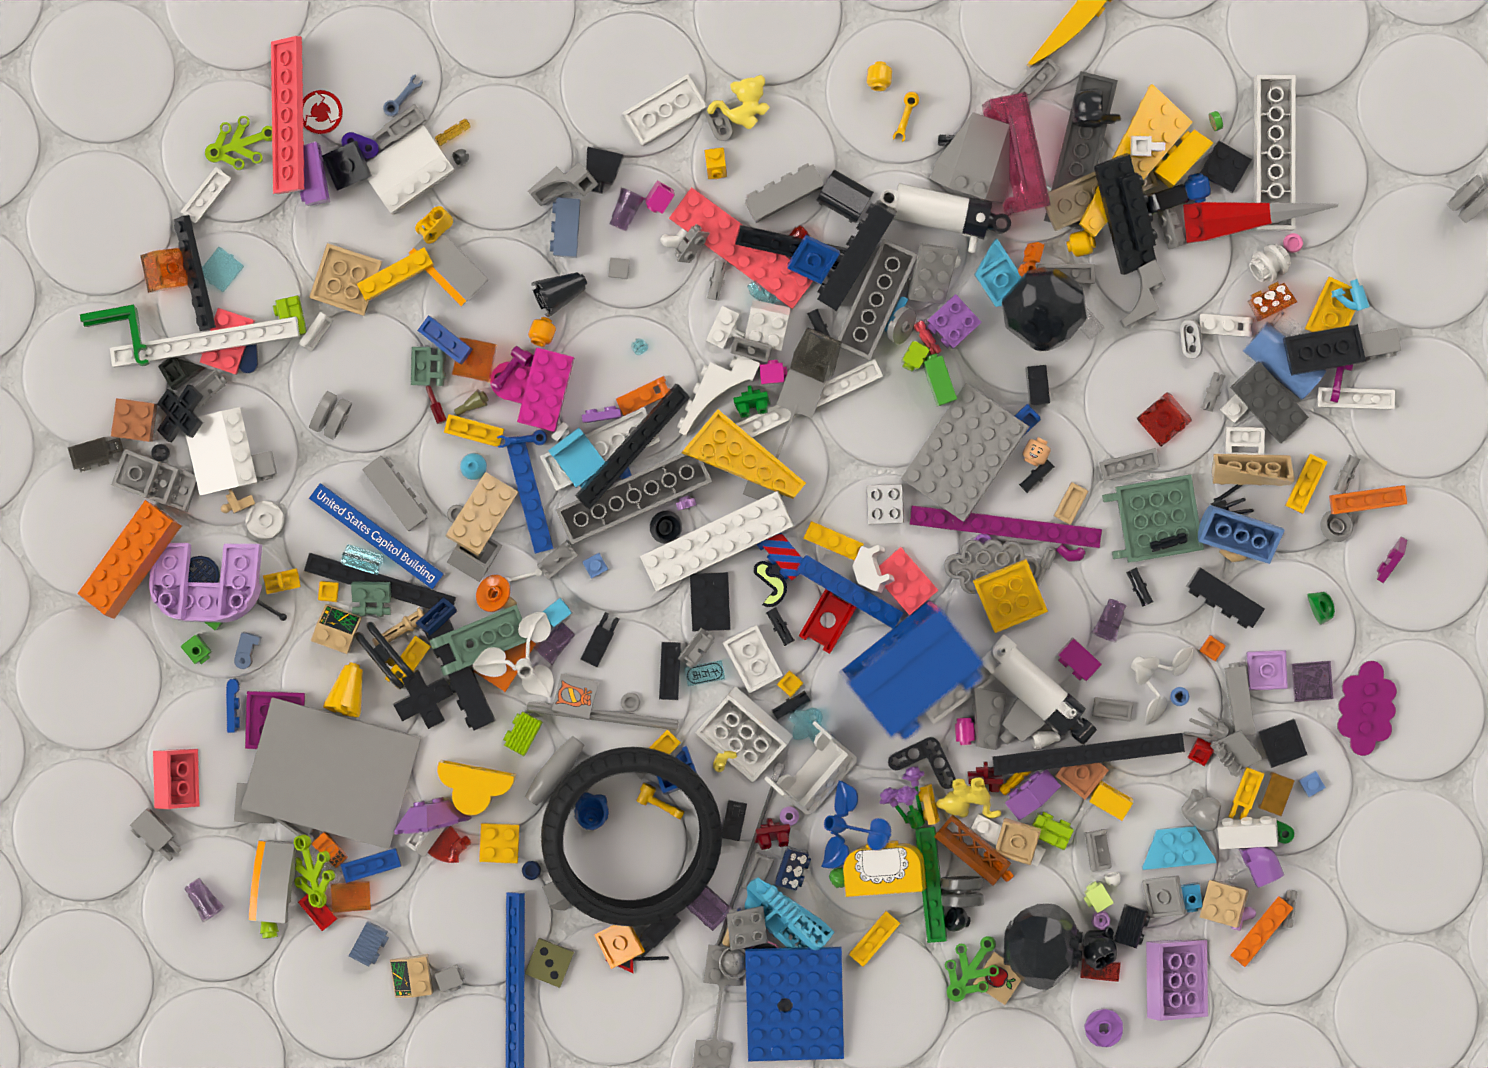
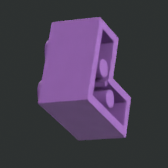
[1005,769,1061,820]

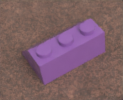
[300,142,330,206]

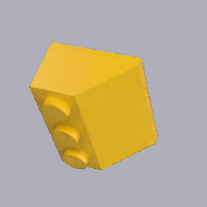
[1153,129,1213,188]

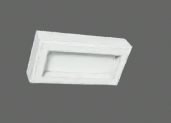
[299,312,333,351]

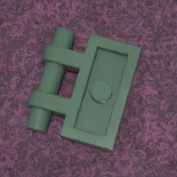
[411,347,446,386]
[351,581,391,617]

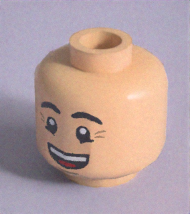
[1022,437,1051,467]

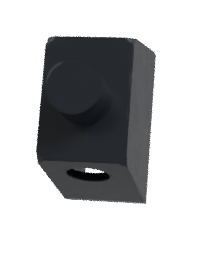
[586,147,624,194]

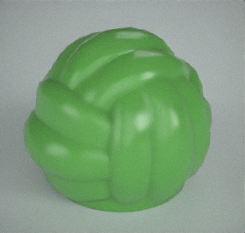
[829,867,845,888]

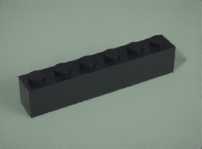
[817,200,897,311]
[425,619,496,730]

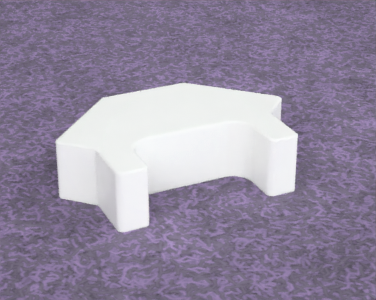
[852,545,895,593]

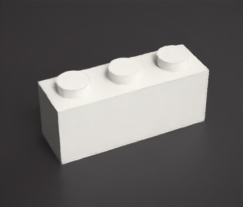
[1218,816,1278,849]

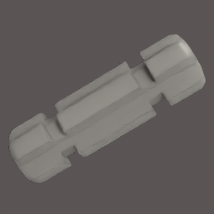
[1282,890,1297,928]

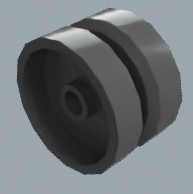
[941,876,984,908]

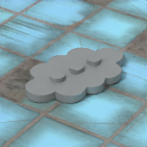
[944,539,1040,594]

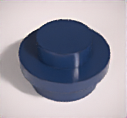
[522,861,541,880]

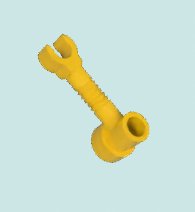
[893,91,919,142]
[636,782,685,820]

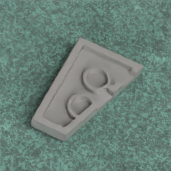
[971,687,1007,750]

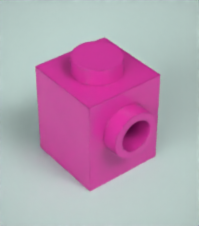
[645,180,675,214]
[759,360,787,385]

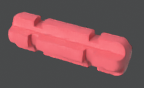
[913,320,941,355]

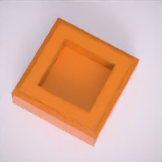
[1199,635,1226,661]

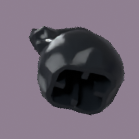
[1083,927,1117,970]

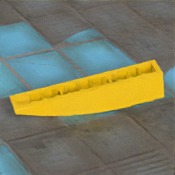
[1027,0,1112,68]

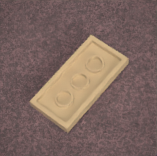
[445,472,518,556]

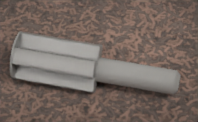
[1036,547,1057,586]

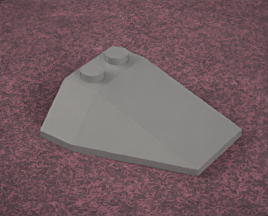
[930,112,1010,203]

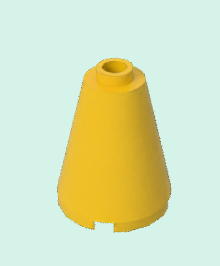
[323,662,363,717]

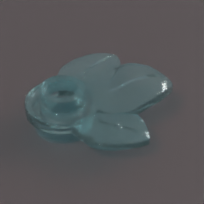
[788,708,822,742]

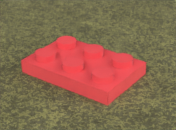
[200,308,255,375]
[879,547,938,615]

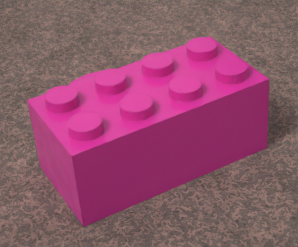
[490,347,575,432]

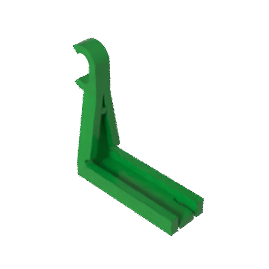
[80,304,150,366]

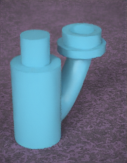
[1331,279,1370,311]

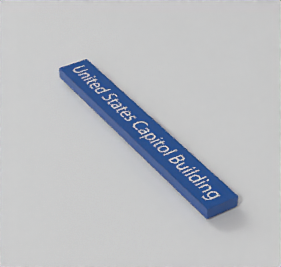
[309,483,444,589]

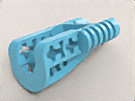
[744,877,834,950]

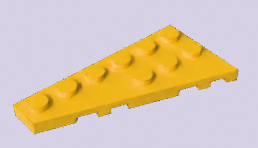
[681,409,806,499]

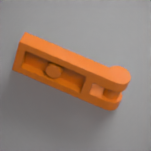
[616,376,670,416]

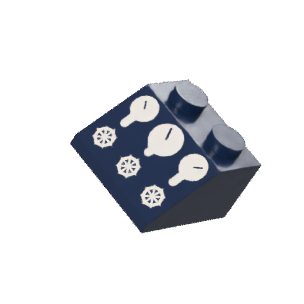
[774,846,811,891]

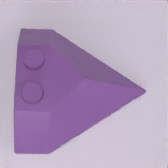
[394,797,471,834]

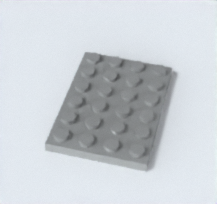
[901,384,1029,522]

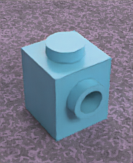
[542,598,572,627]

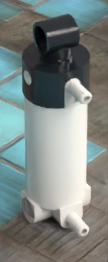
[879,183,1011,253]
[980,635,1097,745]

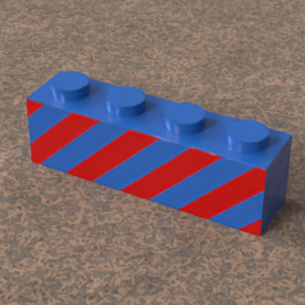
[756,533,803,581]

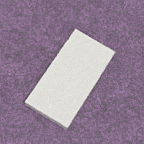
[622,74,708,146]

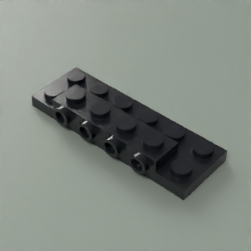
[1093,153,1158,275]

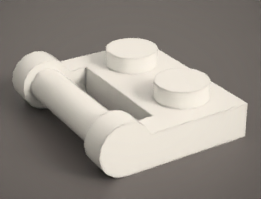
[1224,427,1265,455]

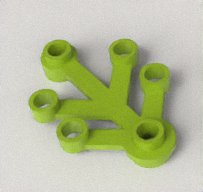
[205,116,272,170]
[294,834,335,908]

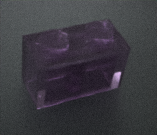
[686,886,732,931]

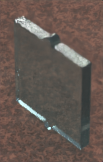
[202,247,244,292]

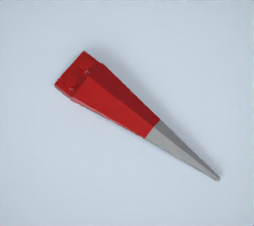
[1183,202,1339,243]

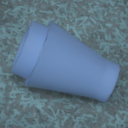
[1170,687,1189,706]

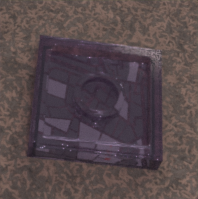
[1291,661,1333,702]

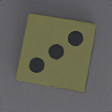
[525,938,574,988]

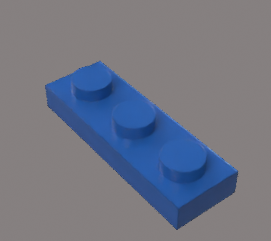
[417,315,473,365]
[341,848,402,883]

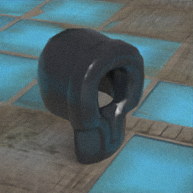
[1072,89,1121,128]

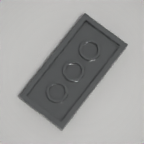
[1230,361,1309,443]

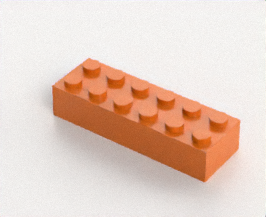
[77,500,182,619]

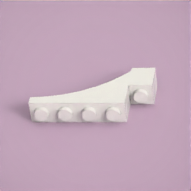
[677,355,760,436]

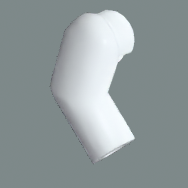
[660,228,688,248]

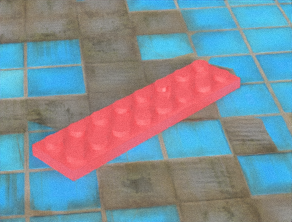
[271,36,304,194]
[669,187,813,309]

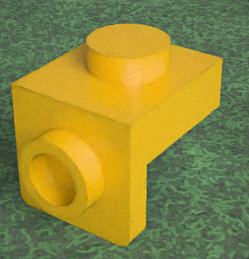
[705,147,727,179]

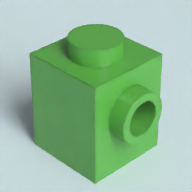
[180,634,212,665]

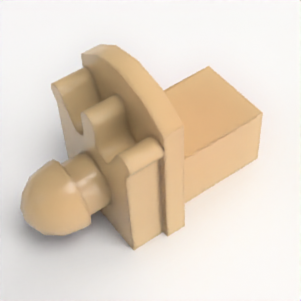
[221,489,255,514]

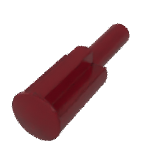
[426,386,447,424]

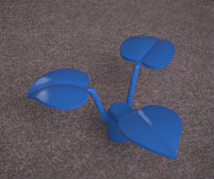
[821,781,892,869]

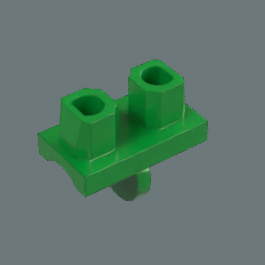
[733,385,771,418]

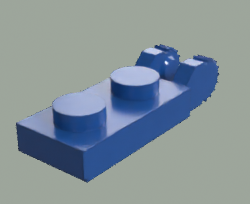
[226,679,240,733]

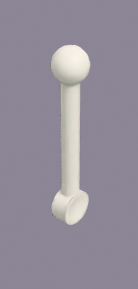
[505,569,542,583]

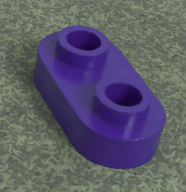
[341,132,379,159]

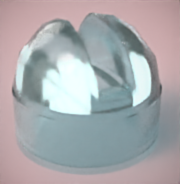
[631,338,648,355]

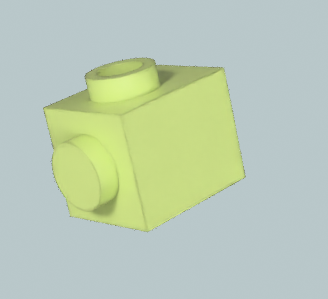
[1084,881,1113,913]

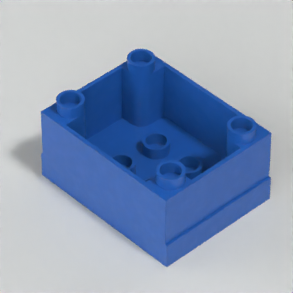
[839,600,984,741]

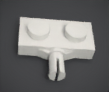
[706,306,745,349]

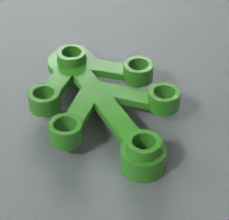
[945,936,999,1002]

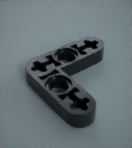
[888,737,956,789]

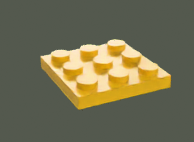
[973,559,1048,633]

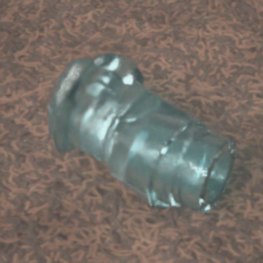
[747,280,777,304]

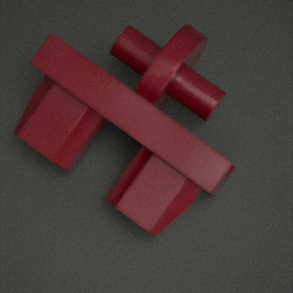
[967,761,1003,792]
[754,818,790,850]

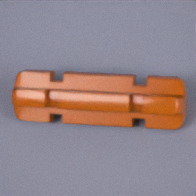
[983,850,1014,882]

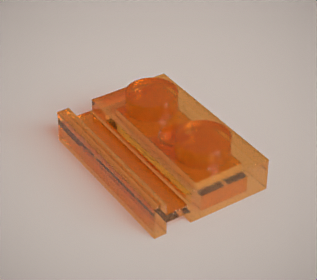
[331,881,371,913]

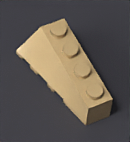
[1211,454,1294,486]

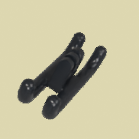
[355,622,416,689]

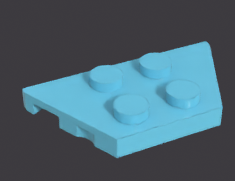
[974,238,1021,307]
[1142,826,1216,870]

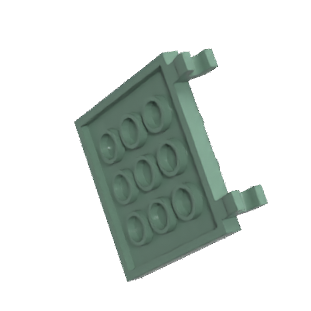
[1102,474,1204,563]

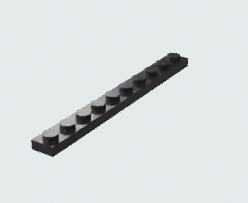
[992,733,1185,776]

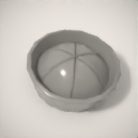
[1320,511,1353,542]
[719,947,746,979]

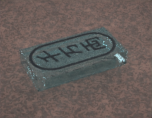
[684,660,725,686]

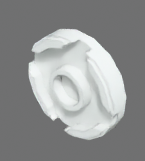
[245,501,284,539]

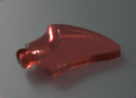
[427,826,471,863]

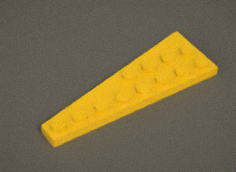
[1079,84,1193,237]

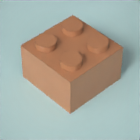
[111,398,158,442]

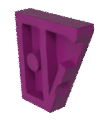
[1377,537,1407,583]

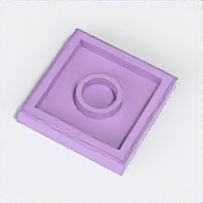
[1247,650,1288,690]

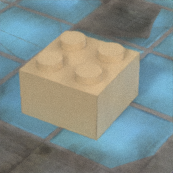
[1200,880,1249,928]

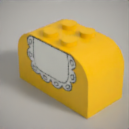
[844,840,926,897]

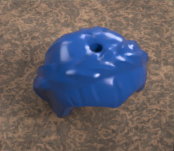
[574,792,609,830]

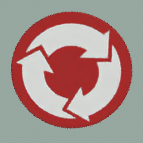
[303,90,343,134]

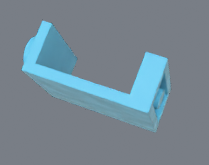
[548,428,605,488]

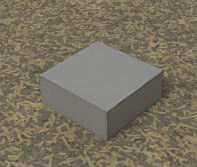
[608,257,629,279]

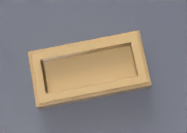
[1053,482,1088,525]

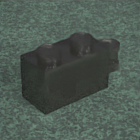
[68,437,124,472]

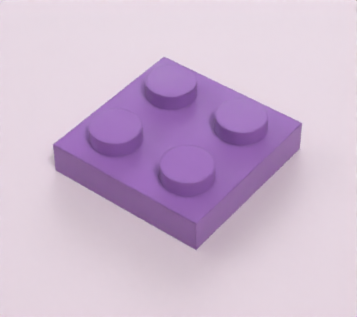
[582,406,622,423]

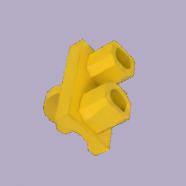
[263,568,301,594]

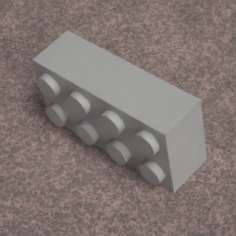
[745,163,824,223]

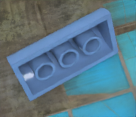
[1243,321,1326,400]
[1198,505,1284,564]

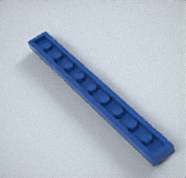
[506,892,525,1068]

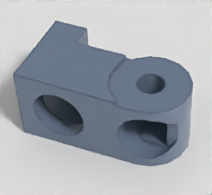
[234,632,262,669]

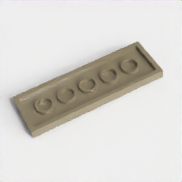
[1040,170,1158,231]

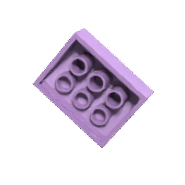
[1146,940,1208,1021]

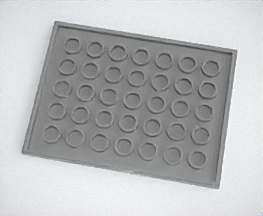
[240,697,421,849]

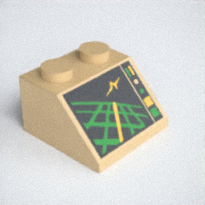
[311,604,362,654]
[390,954,433,998]

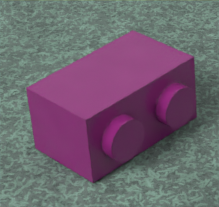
[1057,638,1102,681]

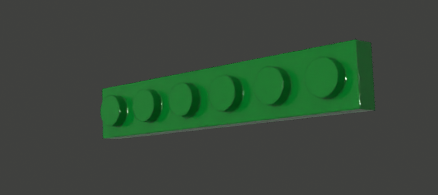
[915,826,948,943]

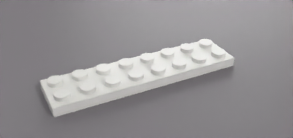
[640,491,794,591]

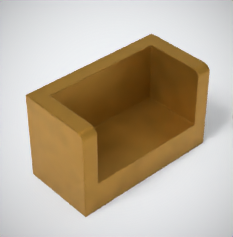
[1258,772,1295,817]

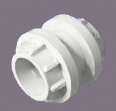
[1249,244,1291,283]

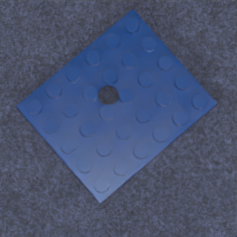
[745,947,844,1062]

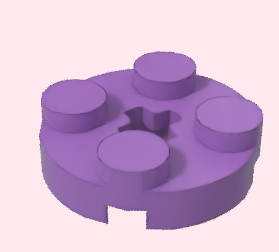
[1084,1008,1123,1047]

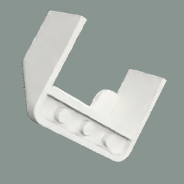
[765,721,857,814]

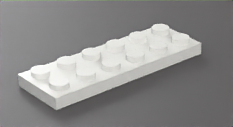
[540,407,660,491]

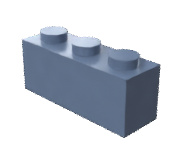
[550,197,581,258]

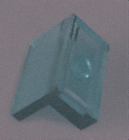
[341,544,384,575]

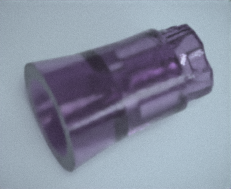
[609,187,645,231]
[1091,599,1126,643]
[533,622,575,665]
[184,878,225,922]

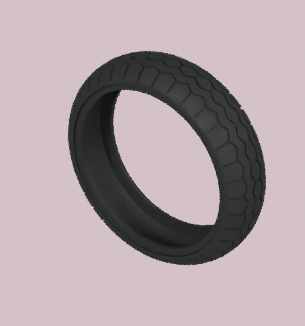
[541,747,722,926]

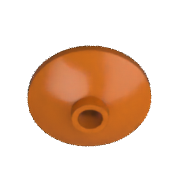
[476,575,510,612]

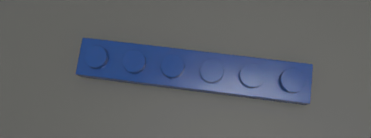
[506,443,554,554]
[796,554,903,629]

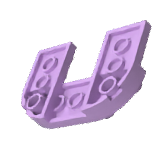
[149,543,262,622]

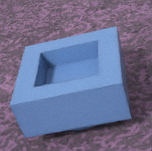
[582,553,608,578]
[1299,771,1325,797]

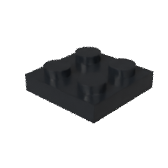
[322,140,372,191]
[1200,141,1252,193]
[1258,718,1308,768]

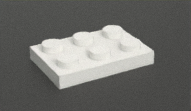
[723,624,783,693]

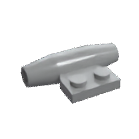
[525,736,591,809]

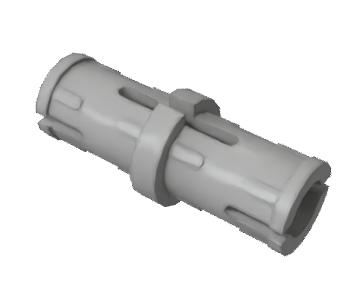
[707,260,727,301]
[1201,372,1226,412]
[1334,454,1361,493]

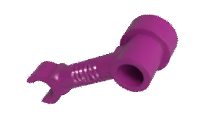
[491,346,534,392]
[1330,365,1353,403]

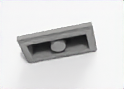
[731,337,773,363]

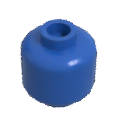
[1184,173,1211,203]

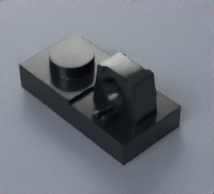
[722,800,747,842]

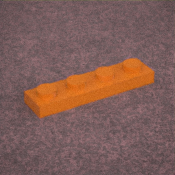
[1329,485,1407,514]
[1230,896,1293,967]

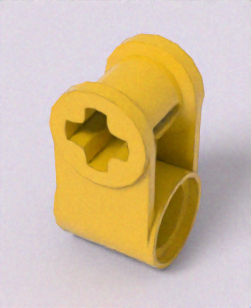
[415,206,453,244]

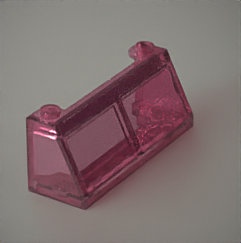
[982,92,1051,217]

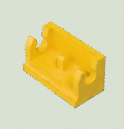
[1089,780,1133,821]

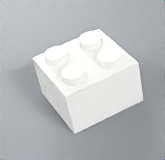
[745,300,790,351]

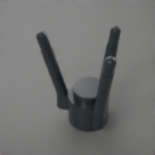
[1210,484,1254,514]

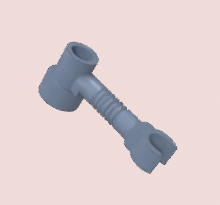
[383,74,423,117]

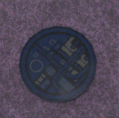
[188,556,220,583]

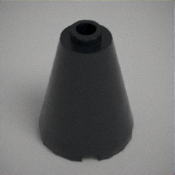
[531,272,587,317]

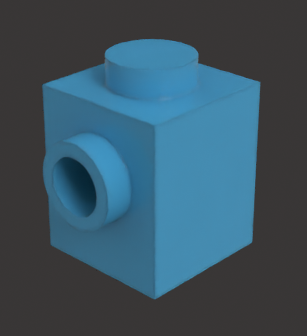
[1181,883,1202,912]

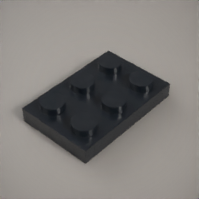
[690,572,731,631]

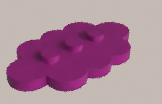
[1337,661,1397,756]

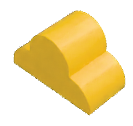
[437,760,516,815]

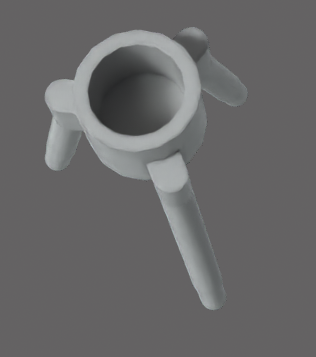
[1183,708,1229,741]

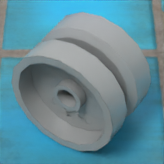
[1447,175,1488,223]
[309,391,352,440]

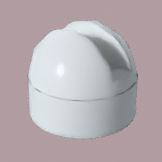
[1104,872,1121,887]

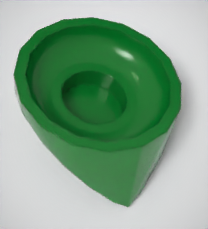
[1307,592,1335,625]

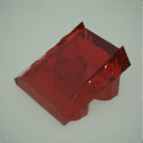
[1137,392,1192,447]

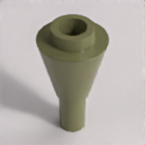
[454,389,489,416]

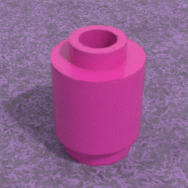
[955,717,975,745]

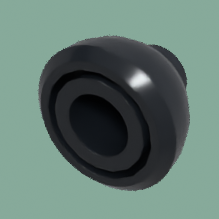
[945,907,971,932]

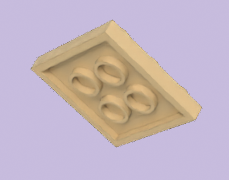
[309,243,382,316]

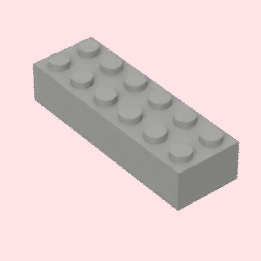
[835,239,918,361]

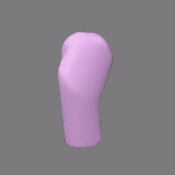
[1231,907,1256,931]

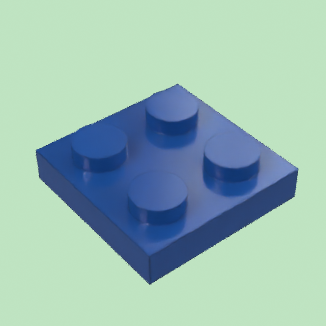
[787,235,840,284]

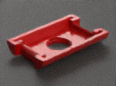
[799,589,857,654]

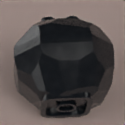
[1002,267,1087,351]
[1004,904,1083,990]

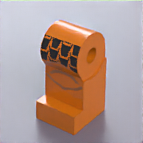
[311,832,348,868]

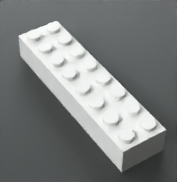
[1254,75,1296,231]

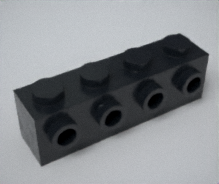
[1186,567,1265,629]

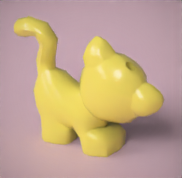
[707,75,770,129]
[936,778,1002,818]

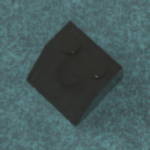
[790,327,842,383]

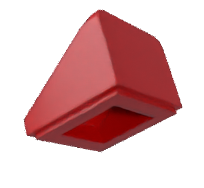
[1187,738,1214,766]

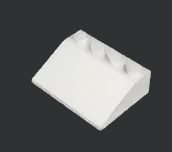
[367,124,455,215]
[186,407,257,496]
[695,686,793,782]

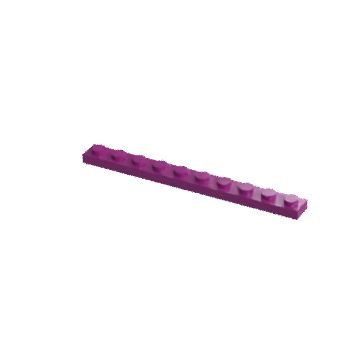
[909,506,1102,548]

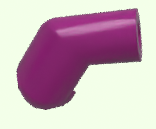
[1056,544,1085,562]

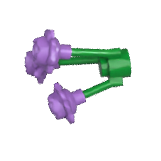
[879,767,925,829]

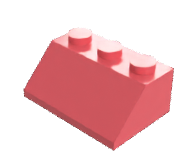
[153,749,199,809]

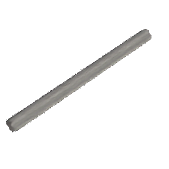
[527,702,679,730]

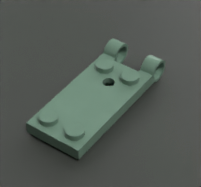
[429,604,527,676]

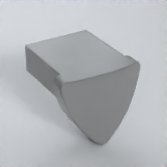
[542,881,570,910]

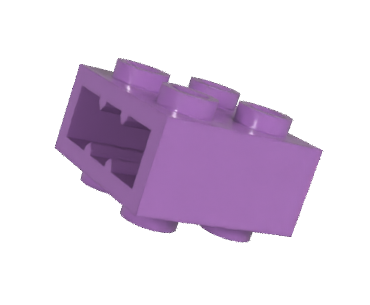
[927,294,982,349]

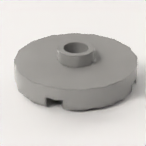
[887,306,916,344]

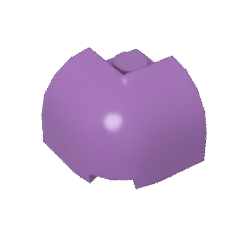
[1239,847,1284,888]

